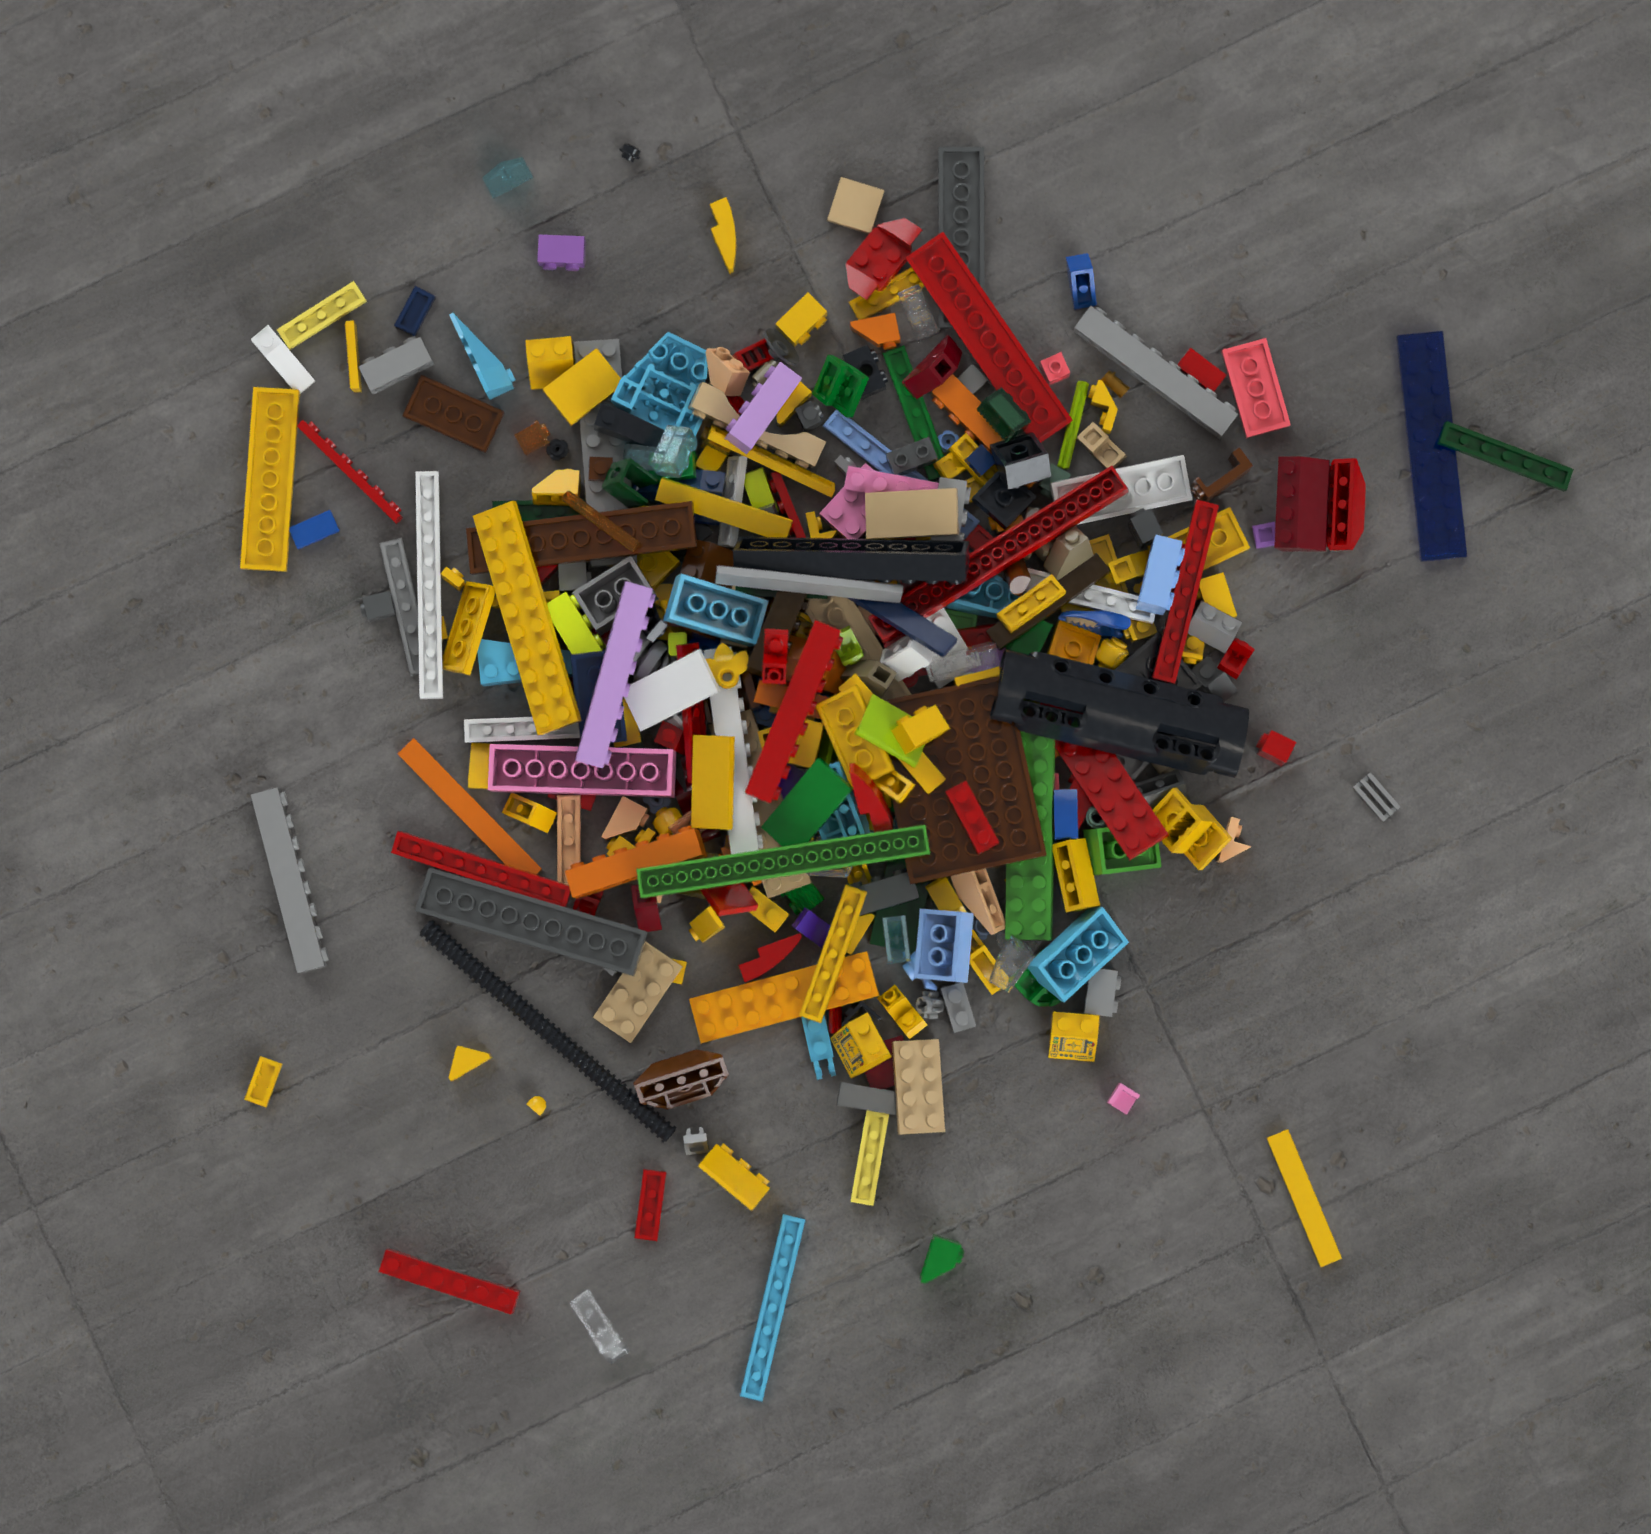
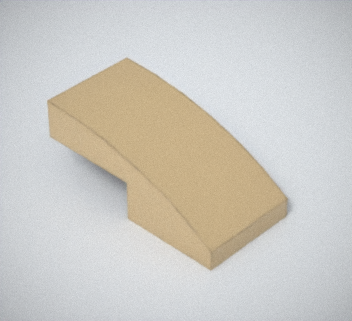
[1077,422,1126,469]

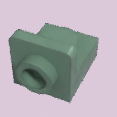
[1038,463,1071,500]

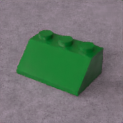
[919,1234,964,1283]

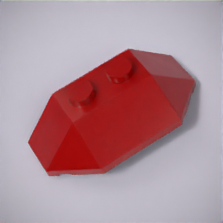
[1327,458,1366,551]

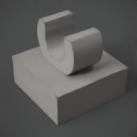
[683,1127,709,1155]

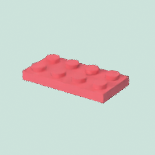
[1221,338,1291,438]

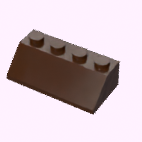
[666,540,733,641]

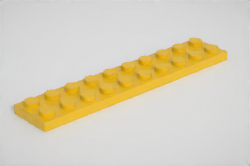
[473,501,582,735]

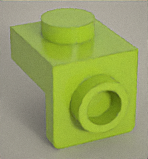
[836,625,864,666]

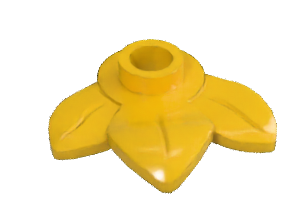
[706,643,749,689]

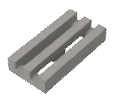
[1352,772,1400,822]

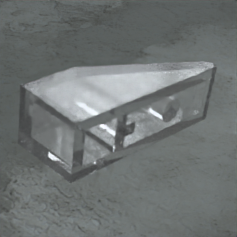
[926,642,1000,682]
[569,1289,630,1364]

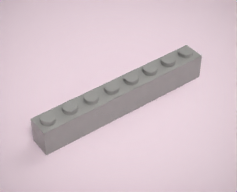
[1073,306,1238,439]
[251,788,329,973]

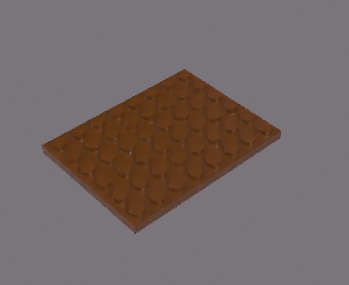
[884,676,1047,885]

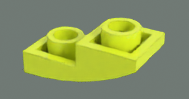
[744,467,779,513]

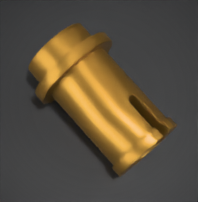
[1101,370,1130,399]

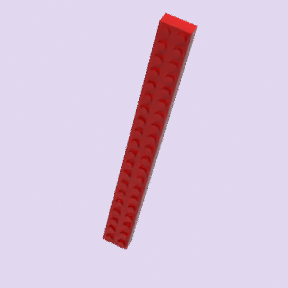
[868,466,1128,644]

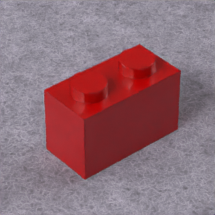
[1256,730,1296,766]

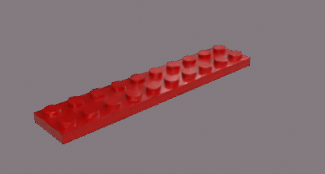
[905,232,1073,443]

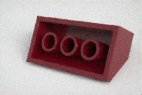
[1274,456,1330,552]

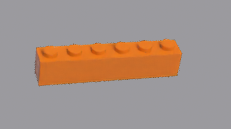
[931,374,1037,490]
[565,826,707,899]

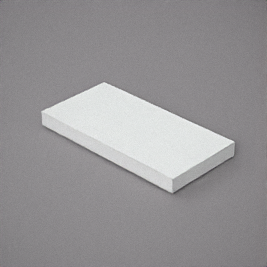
[624,649,720,731]

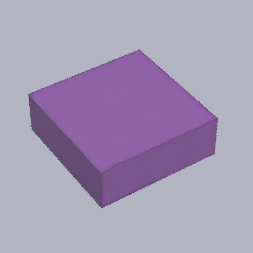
[1252,522,1275,549]

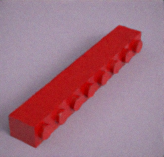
[745,620,844,804]

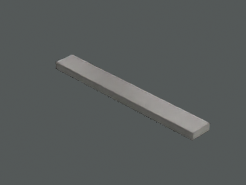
[715,566,903,603]

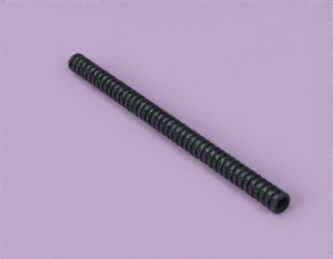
[420,920,677,1143]

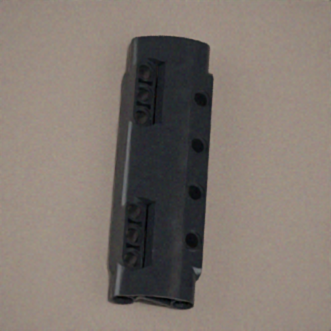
[990,649,1249,778]

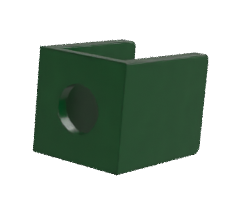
[601,458,658,509]

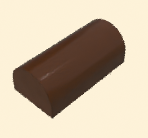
[1003,558,1031,597]

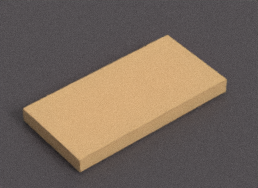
[865,488,959,539]

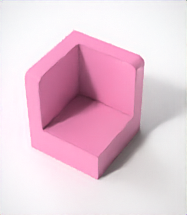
[1107,1083,1140,1115]

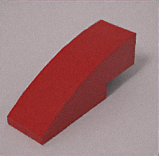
[850,763,893,833]
[739,933,802,983]

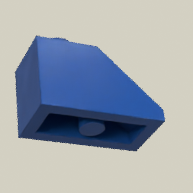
[1066,253,1097,310]

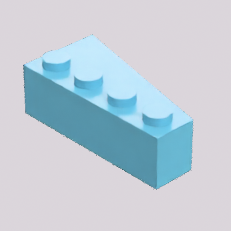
[477,639,572,687]

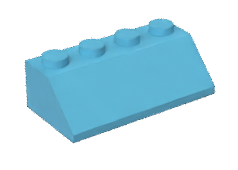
[1026,907,1129,1002]

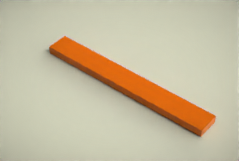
[398,738,542,875]

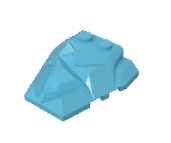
[610,332,708,441]

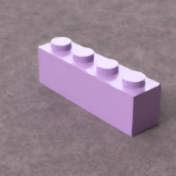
[725,362,802,455]

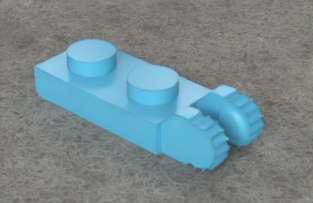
[801,1015,836,1080]

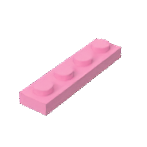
[844,465,939,493]

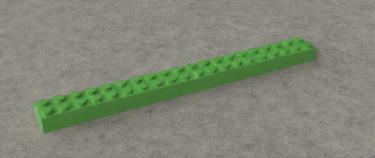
[636,825,930,898]

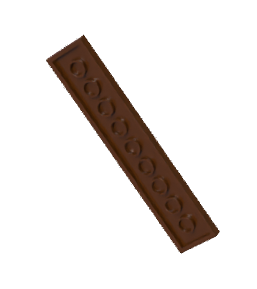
[466,501,697,575]

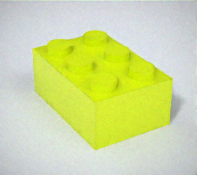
[547,592,606,654]

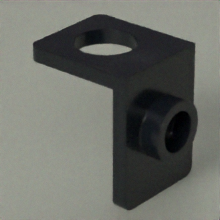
[841,1001,881,1026]

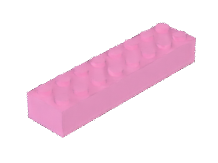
[488,744,677,798]

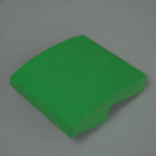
[812,355,869,418]

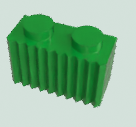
[780,883,825,915]

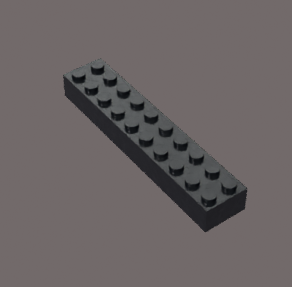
[733,537,969,584]

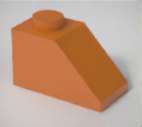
[850,313,900,350]

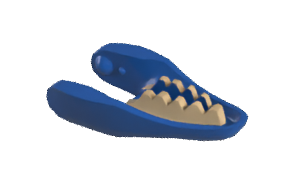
[1058,610,1131,639]

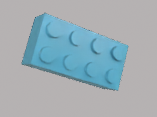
[663,574,769,647]

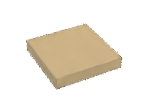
[827,177,884,234]

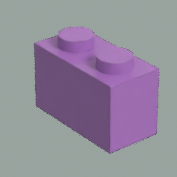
[537,235,586,271]

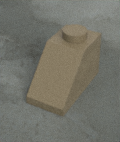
[1043,526,1094,581]

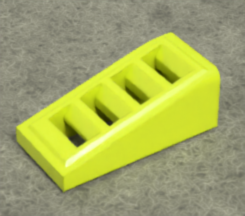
[668,632,687,658]

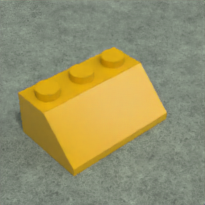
[698,1143,770,1211]

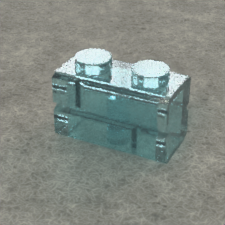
[650,425,697,478]

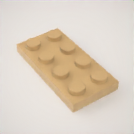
[593,941,683,1043]
[892,1039,945,1135]

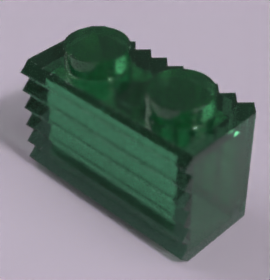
[977,387,1032,442]

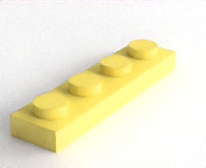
[277,281,367,350]
[851,1110,889,1206]

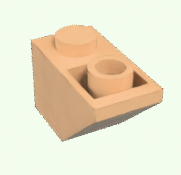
[706,347,750,396]

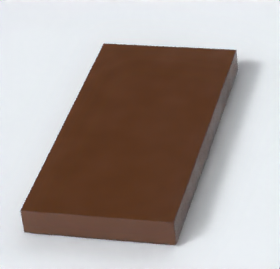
[402,375,505,454]

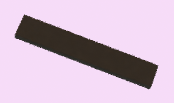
[986,553,1110,651]

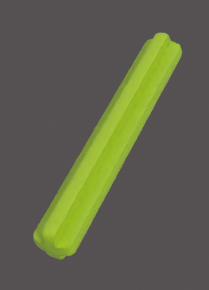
[1057,381,1089,470]

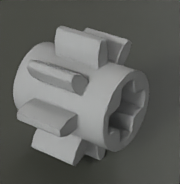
[916,991,945,1019]

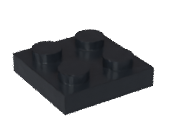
[971,471,1037,530]

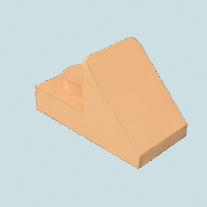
[1216,817,1251,863]

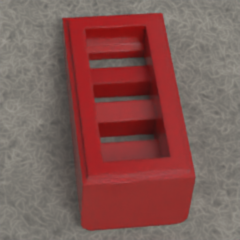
[732,338,775,373]

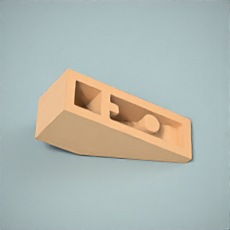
[950,869,1005,935]

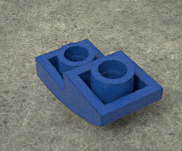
[1054,789,1078,840]

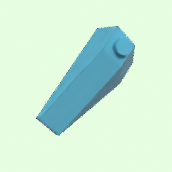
[449,313,516,400]

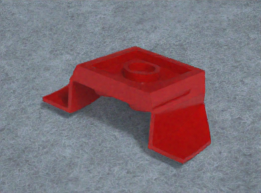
[846,218,923,300]

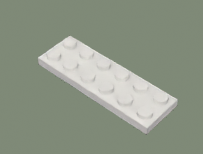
[1050,455,1192,525]

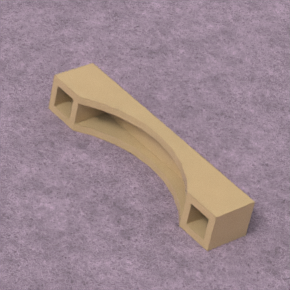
[689,382,826,469]

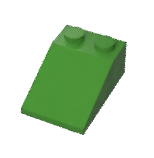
[1083,827,1161,875]

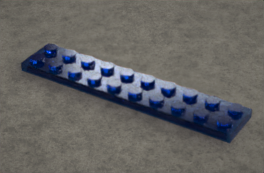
[1396,331,1467,562]

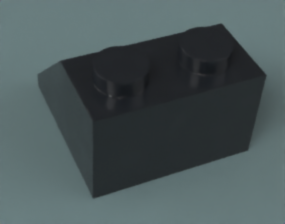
[990,432,1051,490]

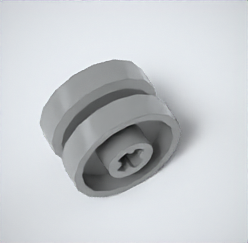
[629,630,668,683]

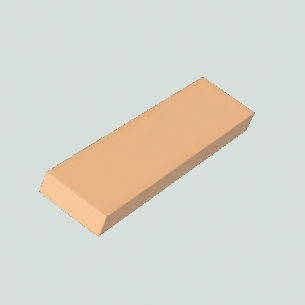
[557,795,581,885]

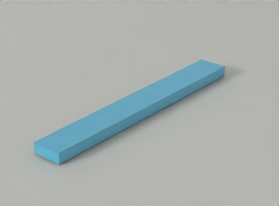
[740,1214,805,1401]

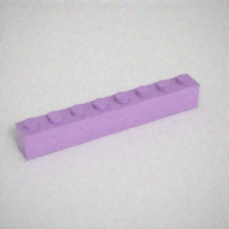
[575,581,655,768]

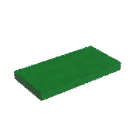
[761,758,853,847]

